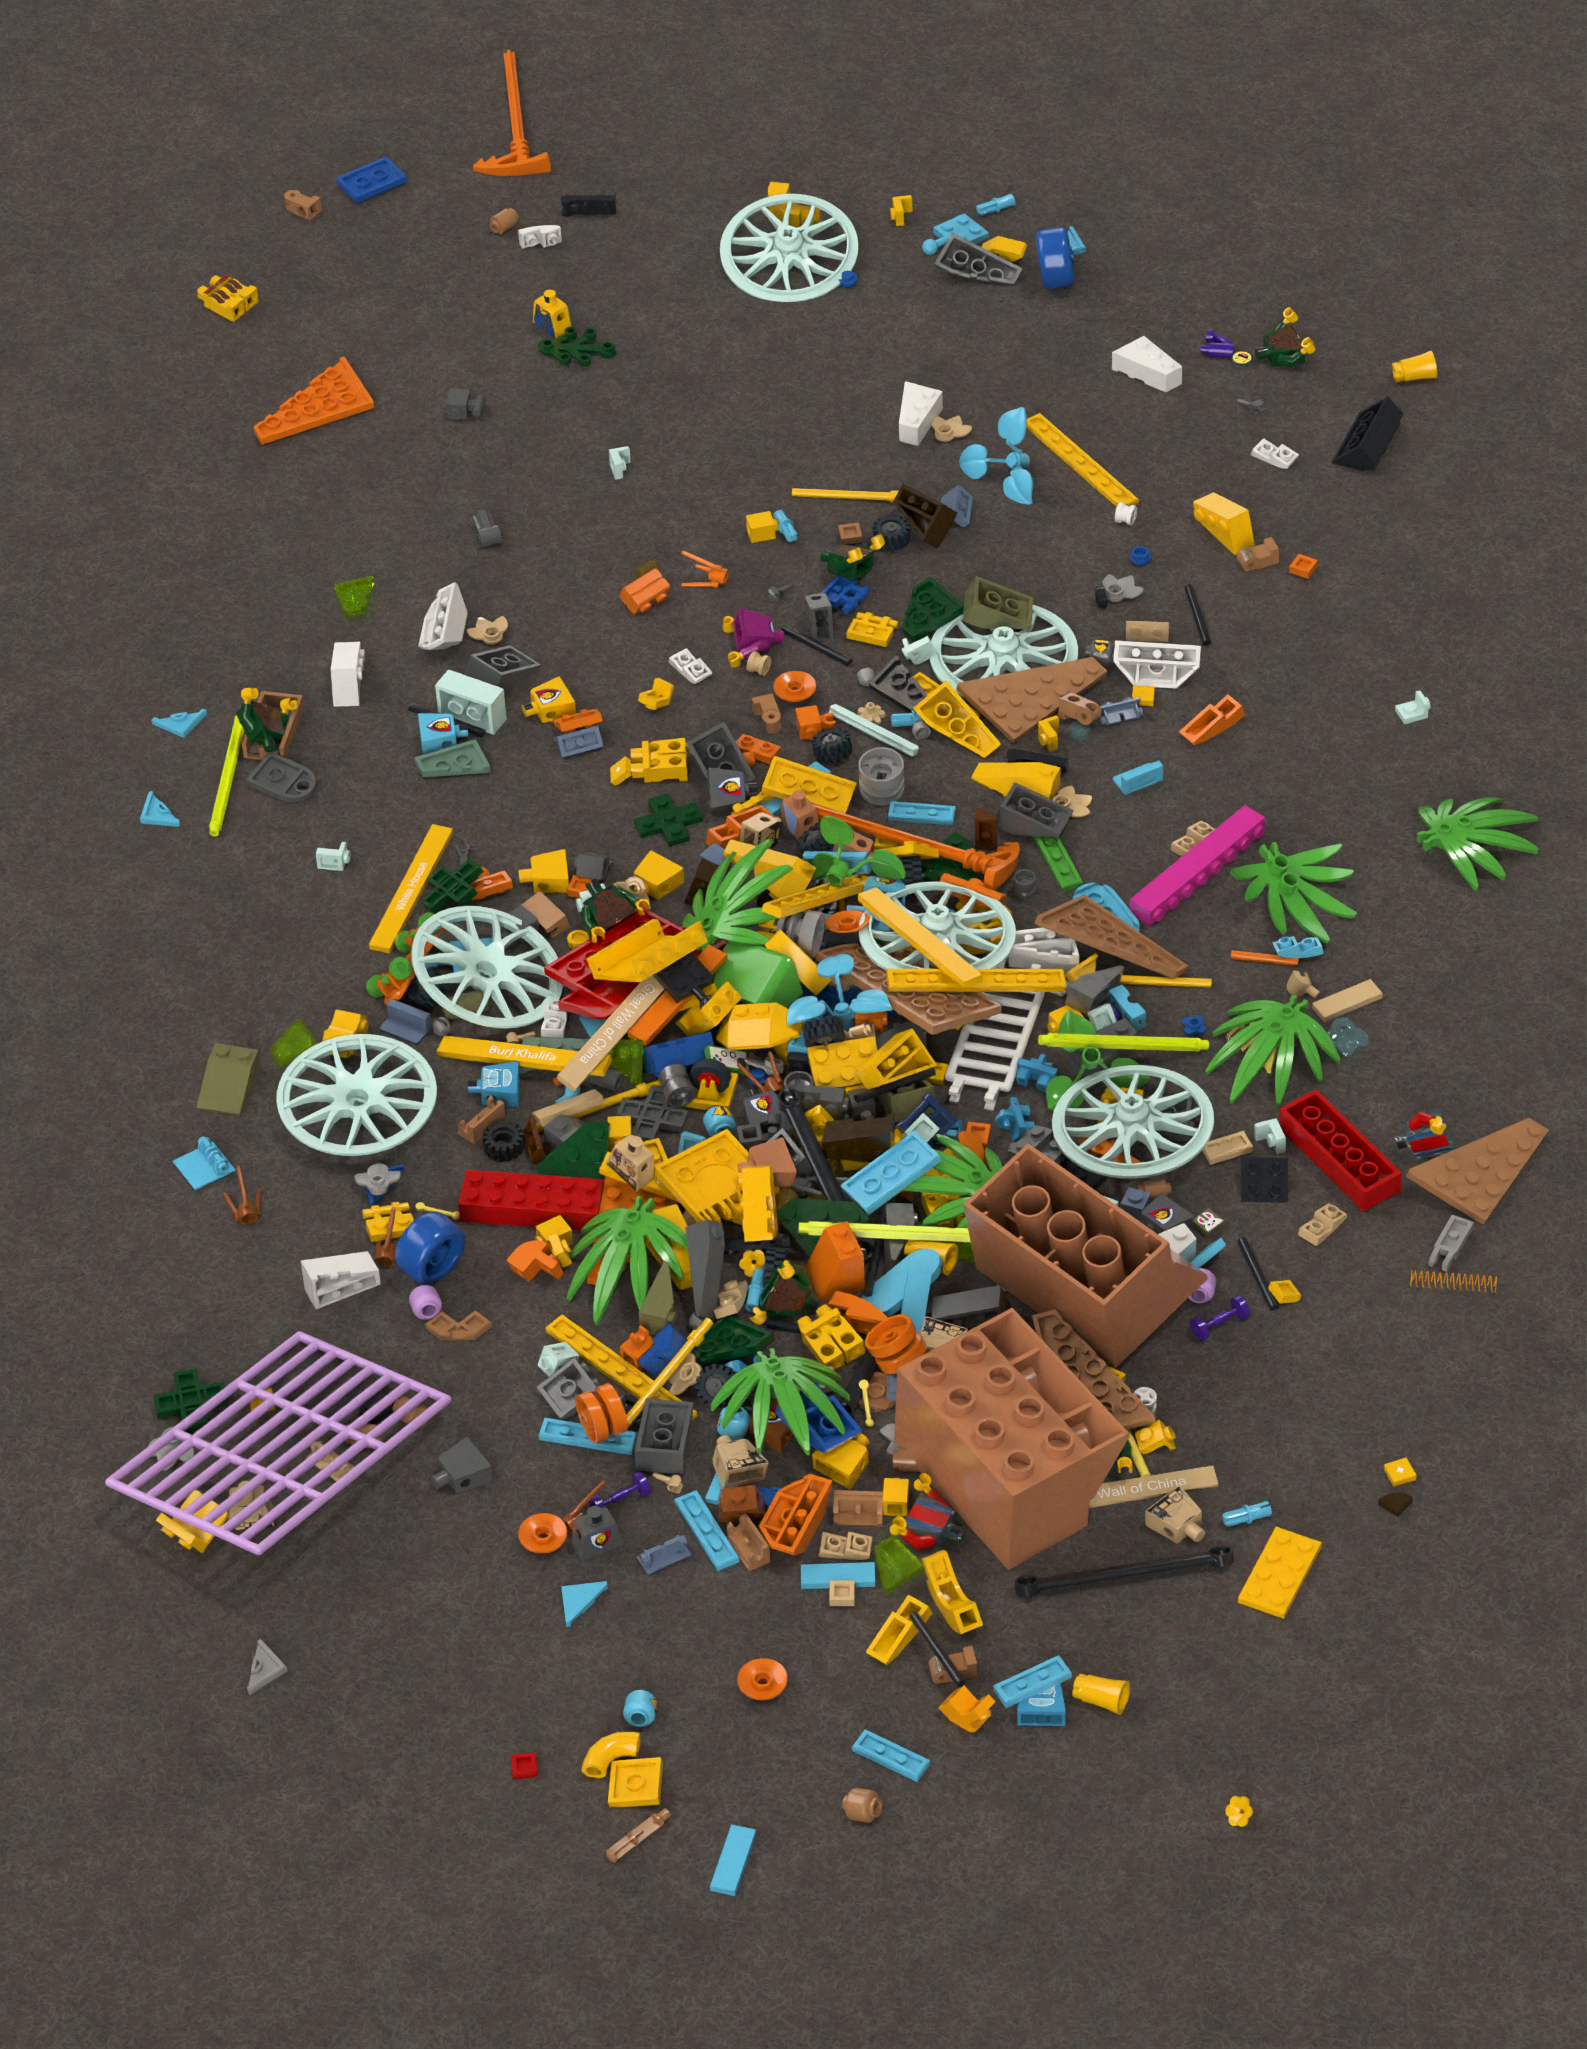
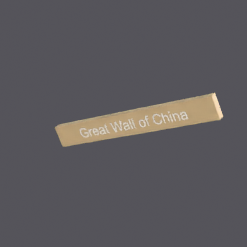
[556,975,665,1092]
[1089,1466,1219,1508]

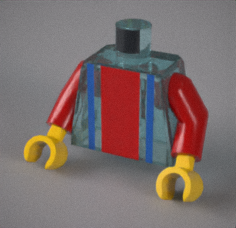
[1396,1109,1454,1159]
[890,1473,964,1550]

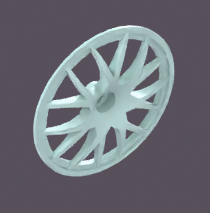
[720,194,858,302]
[930,605,1078,697]
[859,882,1016,971]
[411,906,563,1028]
[277,1034,437,1156]
[1052,1065,1214,1179]

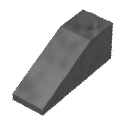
[1065,965,1124,1016]
[881,1203,918,1272]

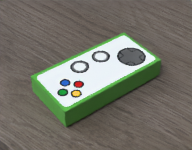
[704,1045,750,1075]

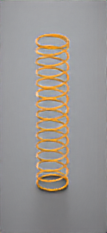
[1410,1270,1497,1293]

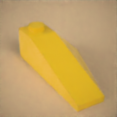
[913,681,1001,758]
[971,762,1061,800]
[723,839,816,900]

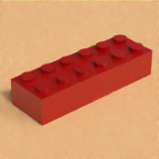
[1279,1089,1402,1212]
[458,1170,604,1231]

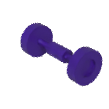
[1190,1295,1250,1341]
[588,1472,651,1508]

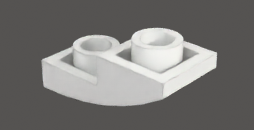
[518,225,562,249]
[1251,438,1299,469]
[669,648,712,684]
[541,1000,569,1038]

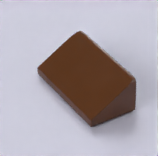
[975,807,997,850]
[522,1116,545,1165]

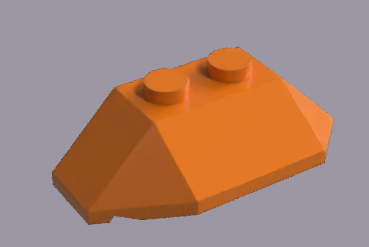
[759,1474,832,1555]

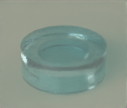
[1069,721,1091,741]

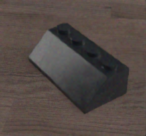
[1332,397,1404,471]

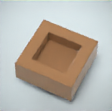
[838,523,862,545]

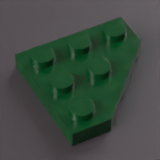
[902,577,964,642]
[921,832,976,900]
[537,1122,611,1181]
[777,1198,871,1257]
[691,1315,775,1365]

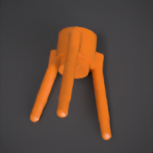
[681,551,729,588]

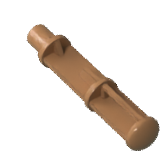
[606,1808,671,1863]

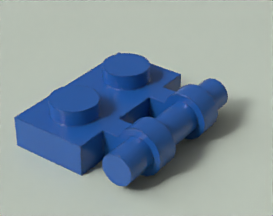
[821,575,870,614]

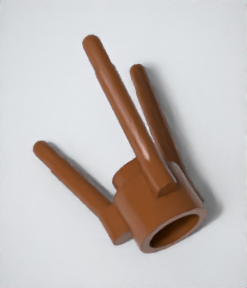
[737,1051,784,1096]
[223,1165,261,1225]
[375,1207,396,1267]
[561,1480,606,1535]

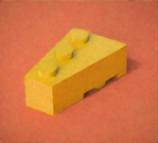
[1193,492,1255,555]

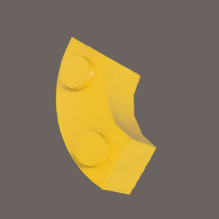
[322,1010,369,1058]

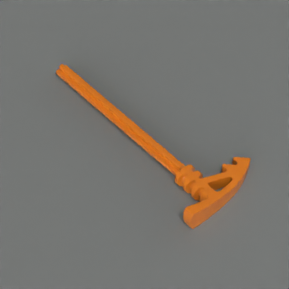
[473,50,551,176]
[813,804,1020,891]

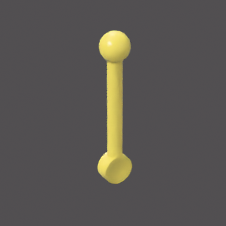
[416,1202,460,1220]
[859,1380,874,1428]

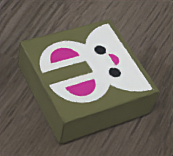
[1193,1208,1225,1238]

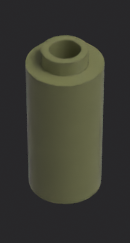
[441,989,493,1020]

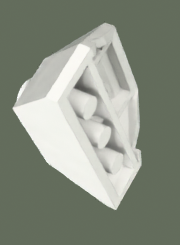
[418,582,468,650]
[1114,641,1201,689]

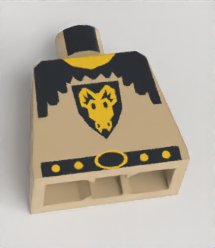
[740,812,783,850]

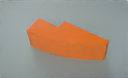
[1179,694,1246,745]
[706,805,775,849]
[828,1291,888,1334]

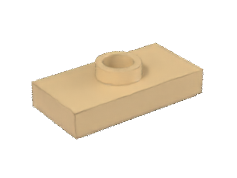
[1202,1131,1253,1165]

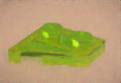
[334,575,374,618]
[269,1019,318,1068]
[609,1039,644,1084]
[874,1535,924,1594]

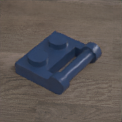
[895,1093,957,1148]

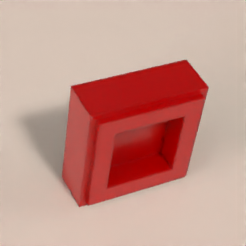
[511,1752,538,1780]

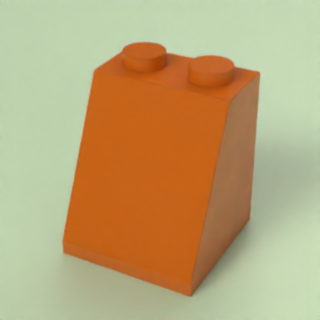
[805,1221,865,1303]

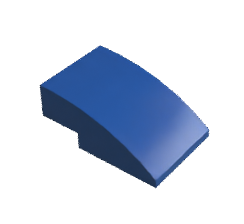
[775,1383,862,1453]

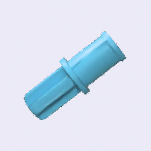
[976,194,1015,216]
[773,510,798,542]
[891,711,924,727]
[745,1268,764,1312]
[1222,1501,1272,1527]

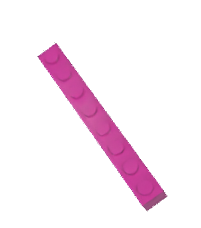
[1130,805,1266,926]

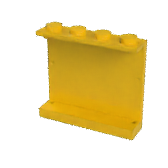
[587,919,708,982]

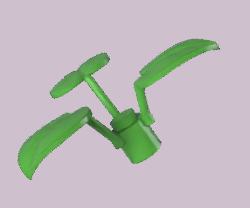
[813,816,906,886]
[1046,1010,1150,1112]

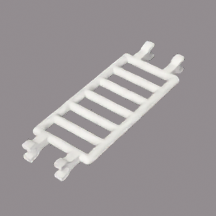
[945,959,1045,1111]

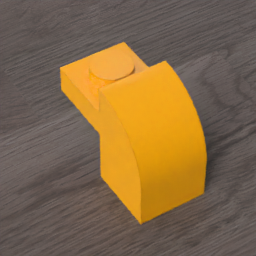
[938,1686,995,1732]

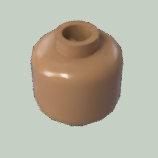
[842,1787,882,1823]

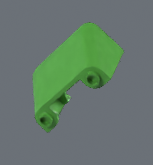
[713,941,803,1007]

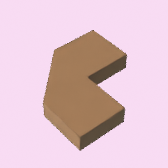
[425,1310,492,1341]

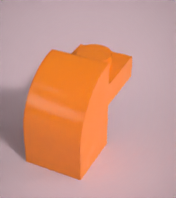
[506,1241,564,1282]

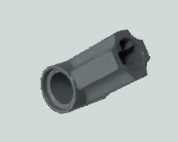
[473,509,502,548]
[582,1068,624,1092]

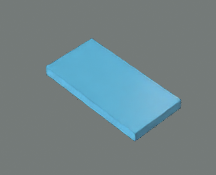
[840,1131,942,1216]

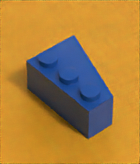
[641,1032,714,1077]

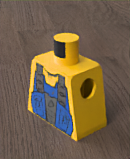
[533,290,572,338]

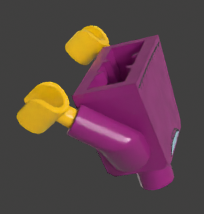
[723,608,784,668]

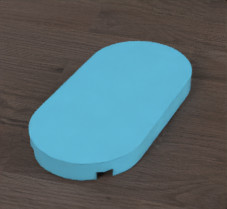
[1073,883,1139,931]
[862,1249,943,1317]

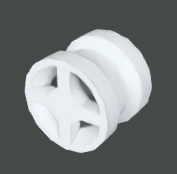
[1115,502,1137,526]
[1133,1387,1157,1414]

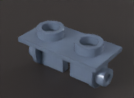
[1100,697,1143,726]
[637,1535,691,1575]

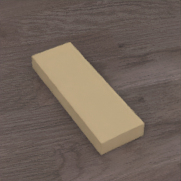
[1312,979,1382,1022]
[532,1089,604,1126]

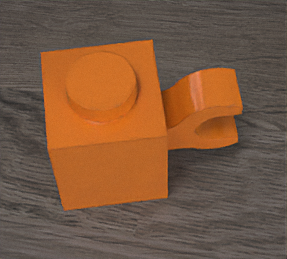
[795,705,836,740]
[620,1325,655,1371]

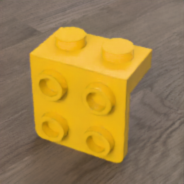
[156,1490,229,1553]

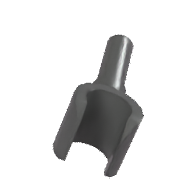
[1237,398,1264,414]
[768,584,793,603]

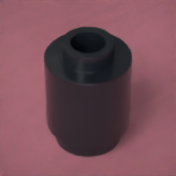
[359,1391,395,1424]

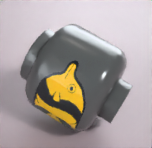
[1085,639,1115,668]

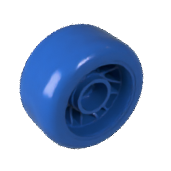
[1036,227,1075,289]
[395,1212,466,1285]

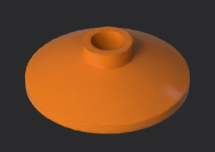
[773,671,816,702]
[825,910,870,933]
[518,1513,567,1554]
[737,1658,788,1700]

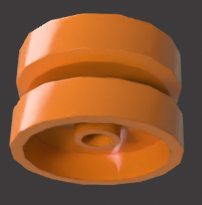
[865,1314,927,1374]
[575,1383,628,1444]

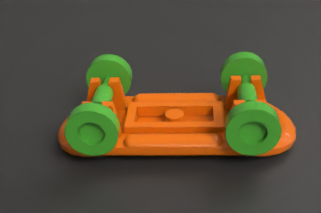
[366,912,446,1005]

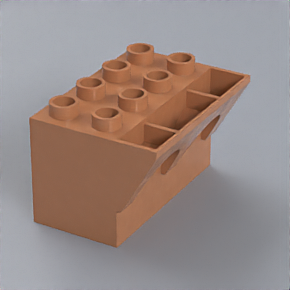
[963,1143,1208,1368]
[894,1308,1129,1570]

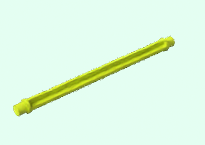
[209,715,244,837]
[1038,1033,1209,1052]
[799,1221,971,1242]

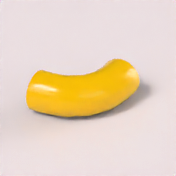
[581,1732,641,1778]

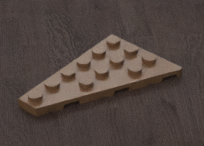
[956,657,1107,743]
[1034,894,1188,979]
[1406,1118,1549,1224]
[1032,1309,1156,1430]

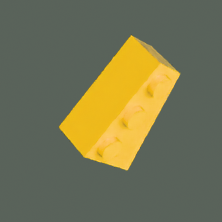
[855,1028,937,1090]
[739,1165,778,1242]
[645,1204,693,1290]

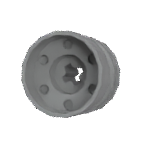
[859,747,904,805]
[776,910,825,959]

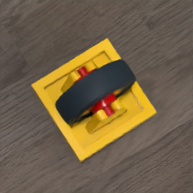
[684,1058,738,1110]

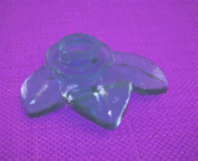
[1327,1017,1369,1058]

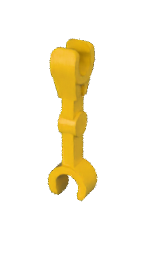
[731,792,776,815]

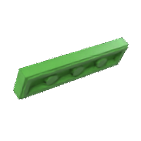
[1033,836,1083,892]

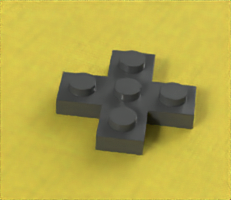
[616,1086,689,1142]

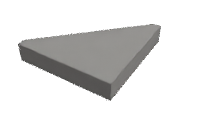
[247,1639,288,1695]

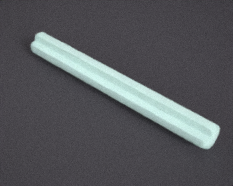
[829,704,919,757]

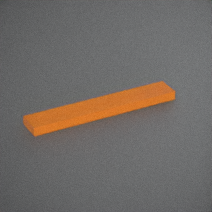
[627,945,727,1046]

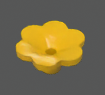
[739,1249,765,1277]
[1225,1796,1253,1827]

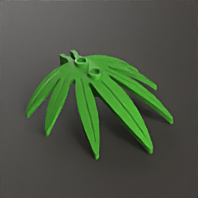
[1417,797,1538,891]
[682,839,793,952]
[1230,842,1357,943]
[1205,994,1340,1107]
[903,1134,1002,1244]
[567,1196,688,1326]
[711,1348,850,1455]

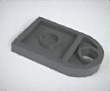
[246,752,316,803]

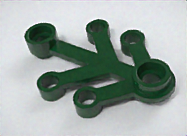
[538,327,616,367]

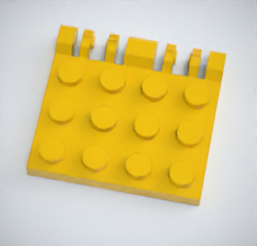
[654,1129,780,1223]

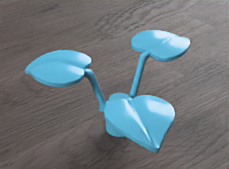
[959,407,1033,504]
[787,954,892,1030]

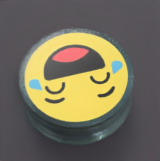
[1232,351,1252,369]

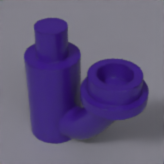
[1201,329,1234,358]

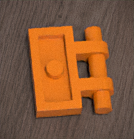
[553,709,603,733]

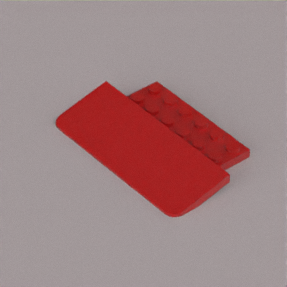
[544,907,729,1020]

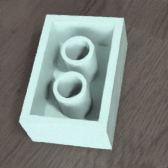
[435,669,507,735]

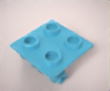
[173,1136,235,1190]

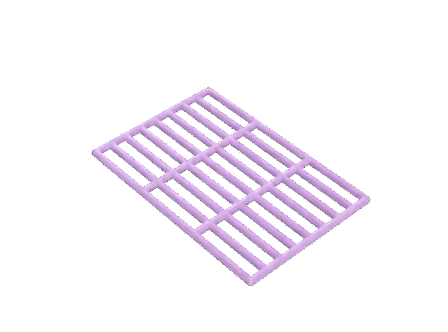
[105,1331,451,1555]

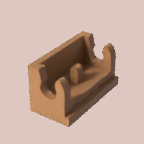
[521,891,570,938]
[458,1096,506,1145]
[833,1490,883,1527]
[726,1513,770,1572]

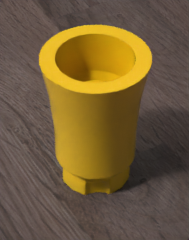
[1392,350,1437,383]
[904,1240,959,1276]
[1072,1674,1130,1715]

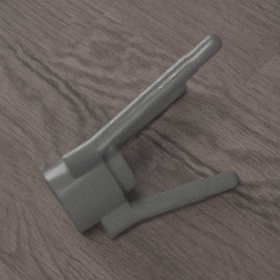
[792,1175,849,1200]

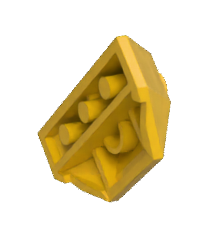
[716,1003,805,1050]

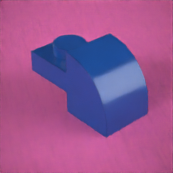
[638,1323,687,1377]

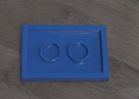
[336,156,407,204]

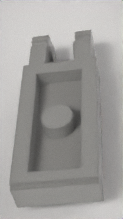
[1428,1215,1474,1272]

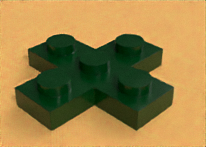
[634,794,703,847]
[420,858,484,914]
[153,1368,228,1432]

